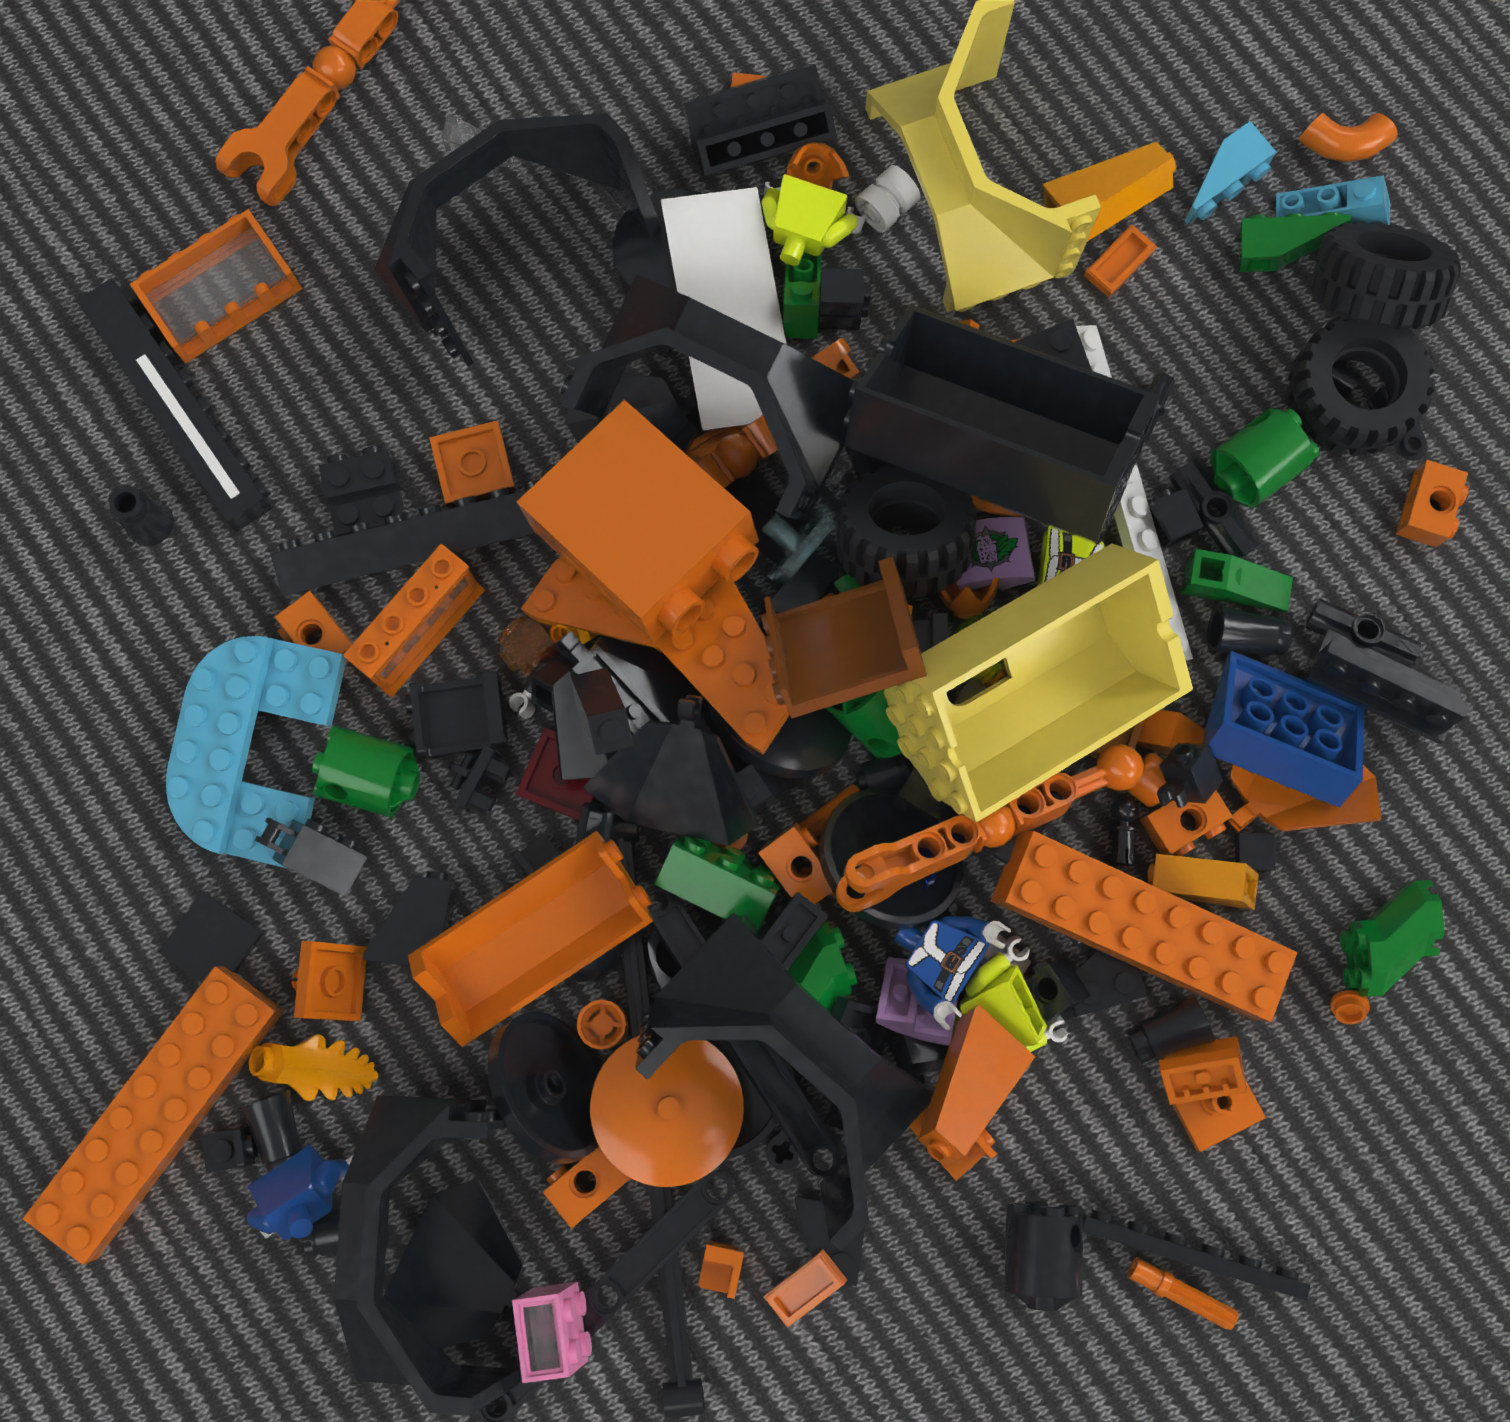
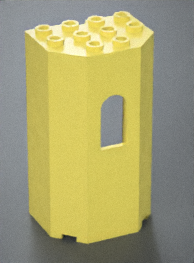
[884,544,1193,823]

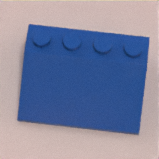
[1204,651,1364,808]

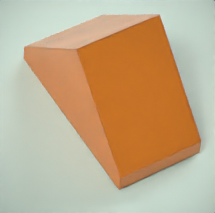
[1136,710,1205,756]

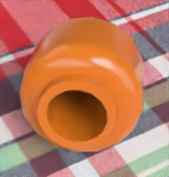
[1127,753,1166,807]

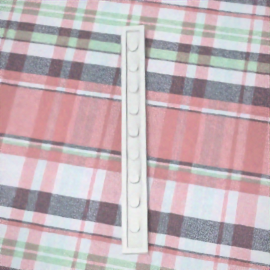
[1076,325,1193,662]

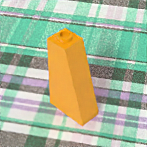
[1042,141,1176,242]

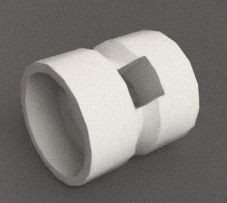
[855,165,921,233]

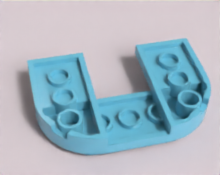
[166,636,347,869]

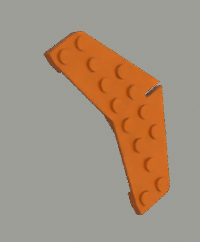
[521,557,790,755]

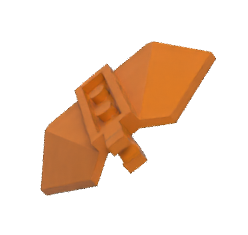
[1228,764,1382,833]

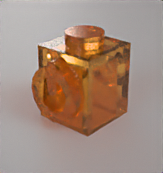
[498,616,558,676]

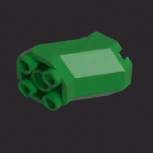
[1340,880,1445,997]
[788,921,857,1011]

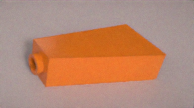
[918,1004,1035,1166]

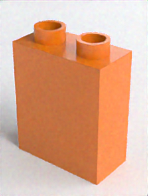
[517,400,759,643]

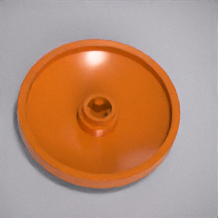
[590,1035,744,1187]

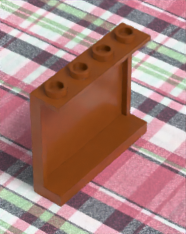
[761,556,927,719]

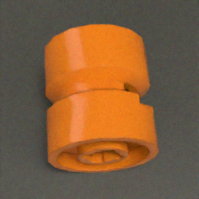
[577,1000,630,1050]

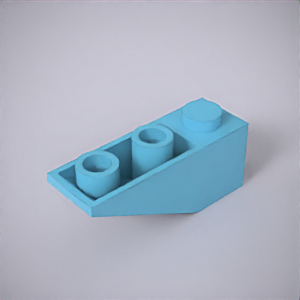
[1185,121,1276,225]
[1275,175,1390,225]

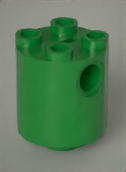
[1210,408,1320,508]
[827,689,902,758]
[312,726,420,818]

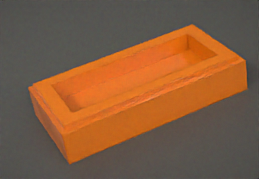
[1084,224,1157,298]
[764,1249,847,1328]

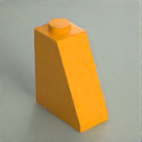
[1148,854,1259,911]

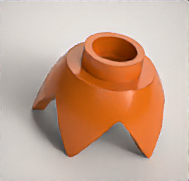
[787,142,849,190]
[938,577,1000,619]

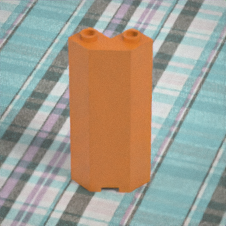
[408,831,653,1047]

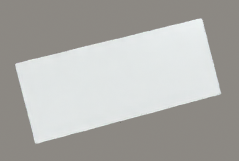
[661,187,786,431]

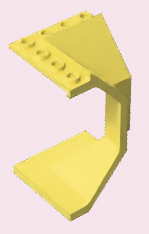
[865,0,1101,313]

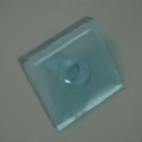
[761,513,837,585]

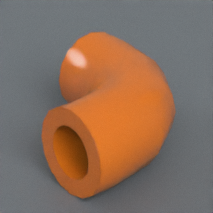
[1299,113,1398,163]

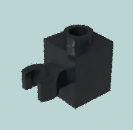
[1157,743,1223,808]

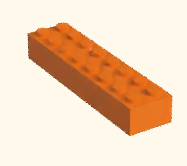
[991,831,1297,1022]
[23,966,285,1265]

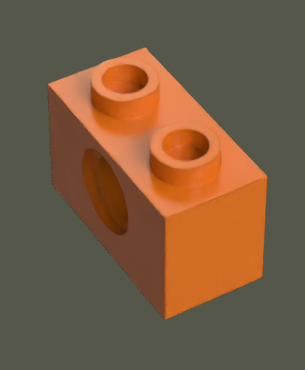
[1396,460,1469,548]
[275,590,353,664]
[1140,790,1233,856]
[758,822,832,904]
[543,1147,631,1229]

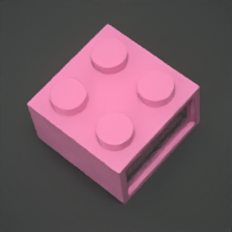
[512,1282,592,1383]

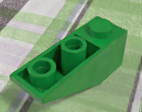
[1239,212,1351,272]
[783,252,821,339]
[1181,549,1293,613]

